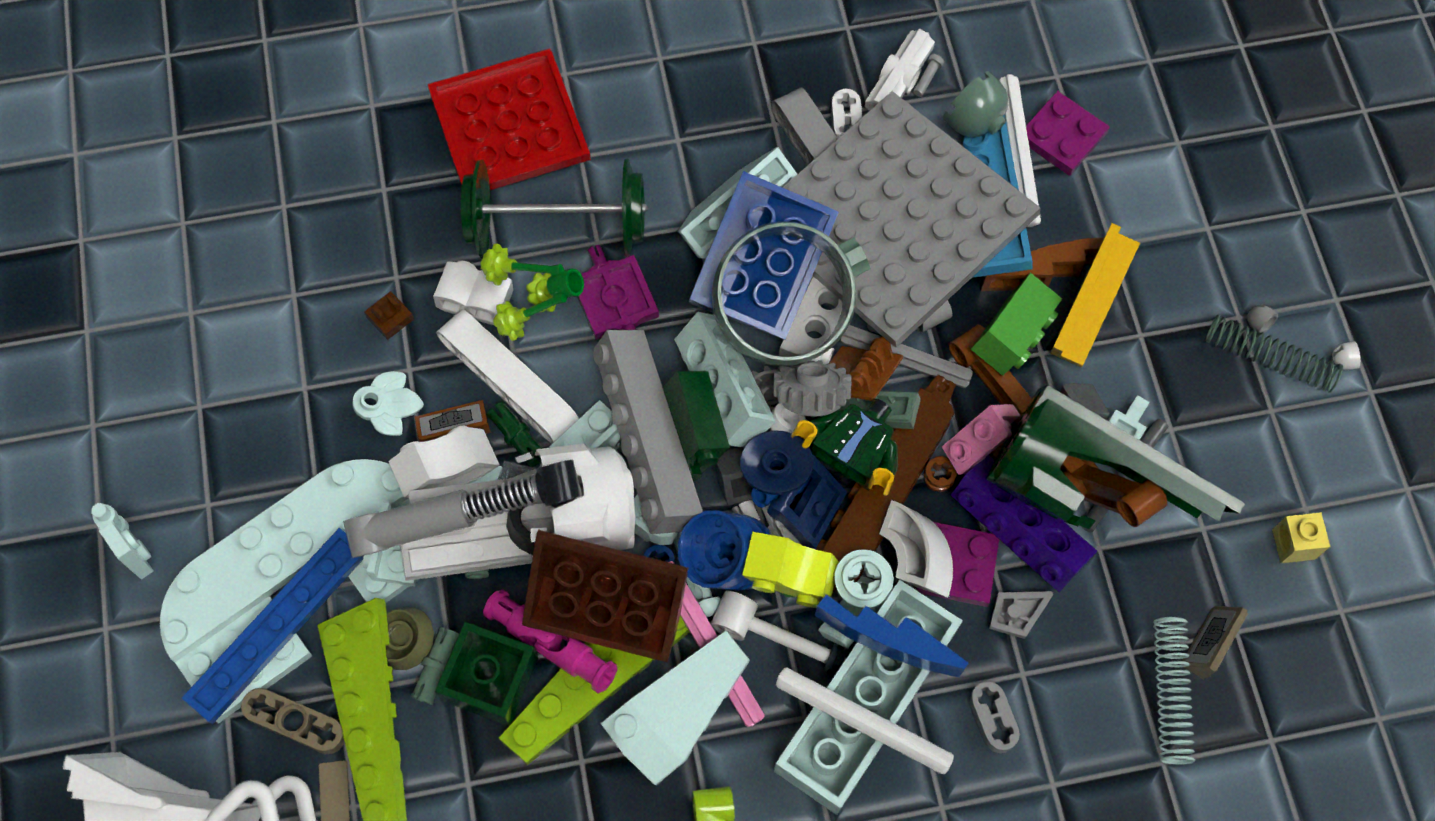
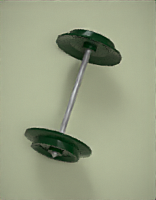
[460,159,649,258]

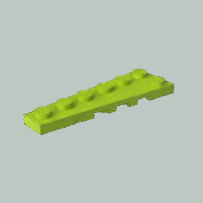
[317,598,407,821]
[499,616,690,765]

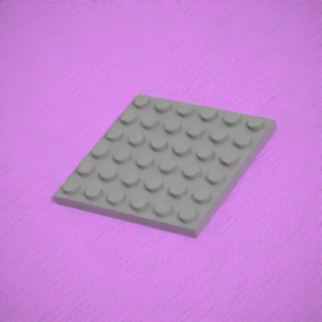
[782,91,1041,347]

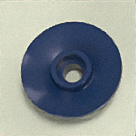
[740,431,813,495]

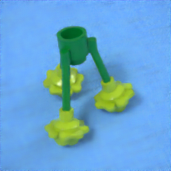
[480,243,584,341]

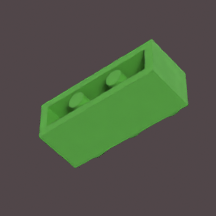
[971,273,1062,376]

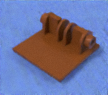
[829,336,903,401]

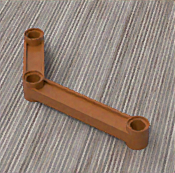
[949,325,1168,527]

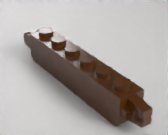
[815,375,956,596]

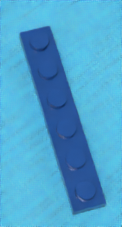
[182,528,364,724]

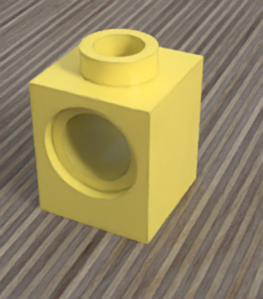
[1272,513,1330,563]

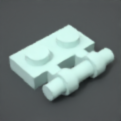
[91,503,154,580]

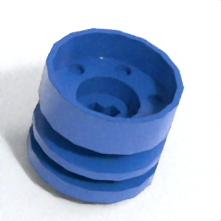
[678,510,771,590]

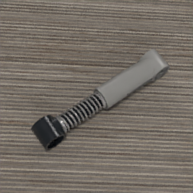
[343,460,583,558]

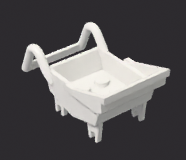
[63,752,316,821]

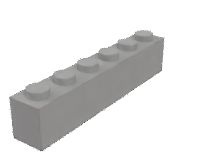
[593,330,703,534]

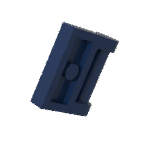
[767,455,847,549]

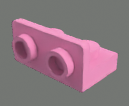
[942,404,1020,475]

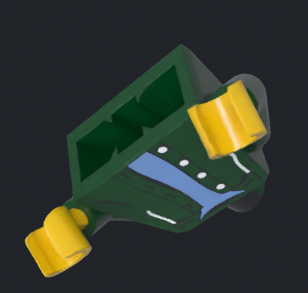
[790,399,898,496]

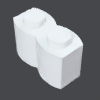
[433,260,513,325]

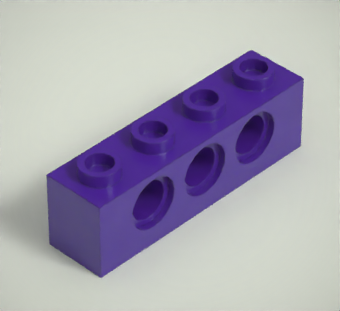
[951,455,1097,592]

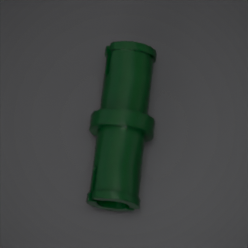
[486,401,543,468]

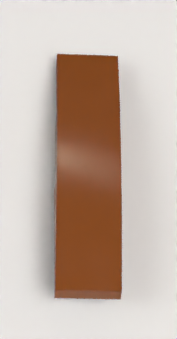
[980,237,1105,291]

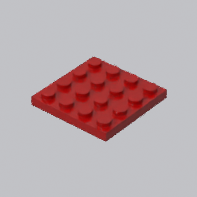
[427,48,591,190]

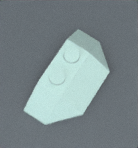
[678,147,797,259]

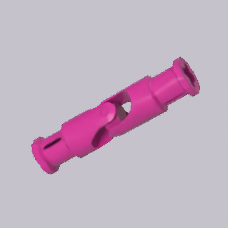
[483,589,617,693]

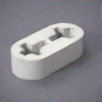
[831,89,862,138]

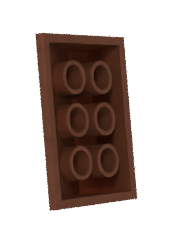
[522,530,688,662]

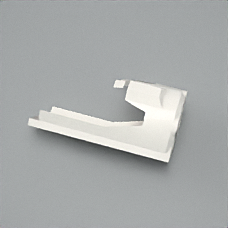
[400,444,635,581]

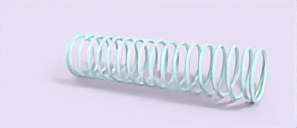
[1153,617,1195,764]

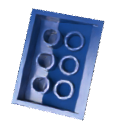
[688,171,839,340]

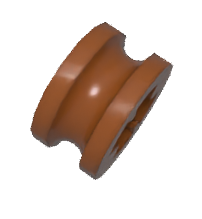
[924,456,957,492]

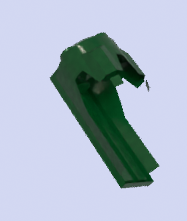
[986,385,1245,529]

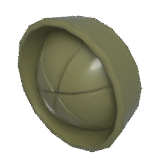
[386,607,434,670]

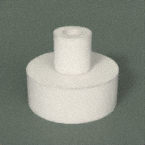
[770,403,805,433]

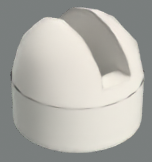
[1331,341,1361,370]

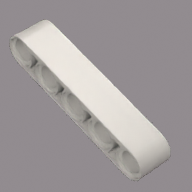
[436,309,579,443]

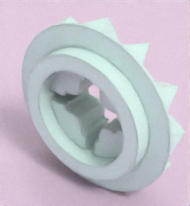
[834,550,894,609]

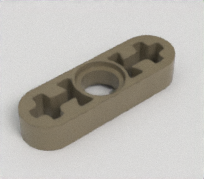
[241,688,345,754]

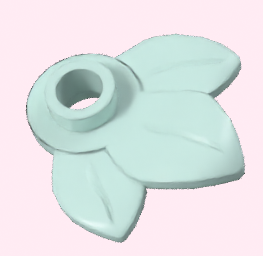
[352,371,424,436]

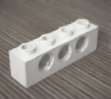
[779,277,843,365]

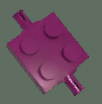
[577,245,659,340]

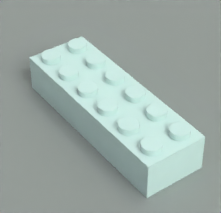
[774,580,963,815]

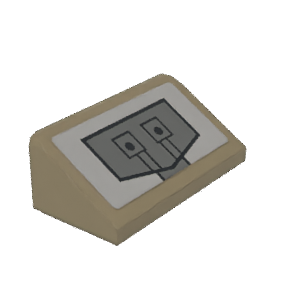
[1181,606,1248,679]

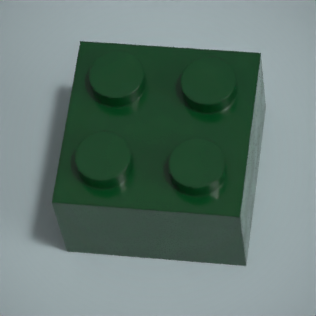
[435,622,539,726]

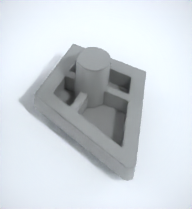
[989,591,1053,639]

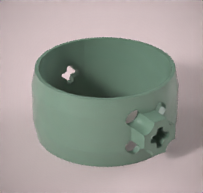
[712,221,871,366]

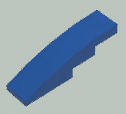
[815,594,969,678]

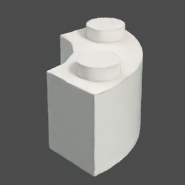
[388,425,500,498]
[879,500,953,597]

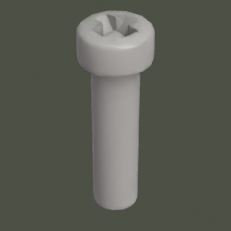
[913,54,944,97]

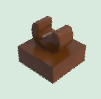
[364,291,414,340]

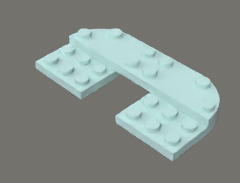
[160,459,419,724]

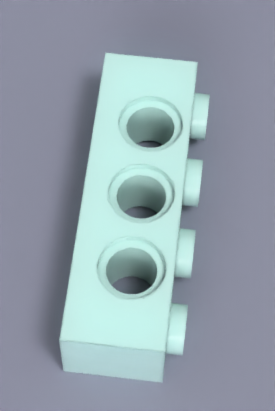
[674,312,776,448]

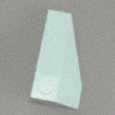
[601,631,750,785]

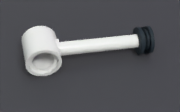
[711,591,848,676]

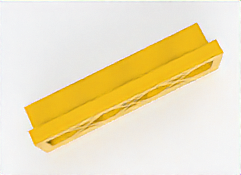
[1050,223,1140,368]

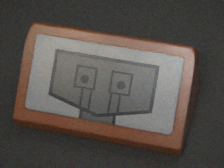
[415,400,491,442]

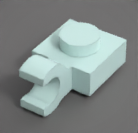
[1109,395,1150,440]

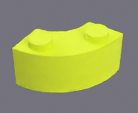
[743,532,839,608]

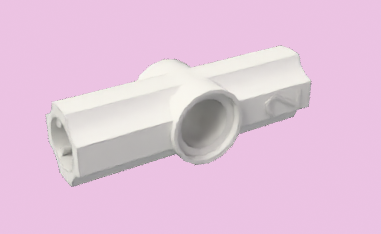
[865,29,935,111]

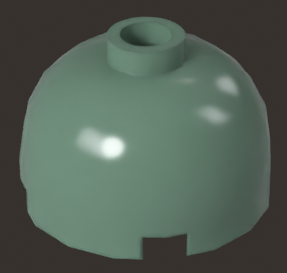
[943,71,1009,138]

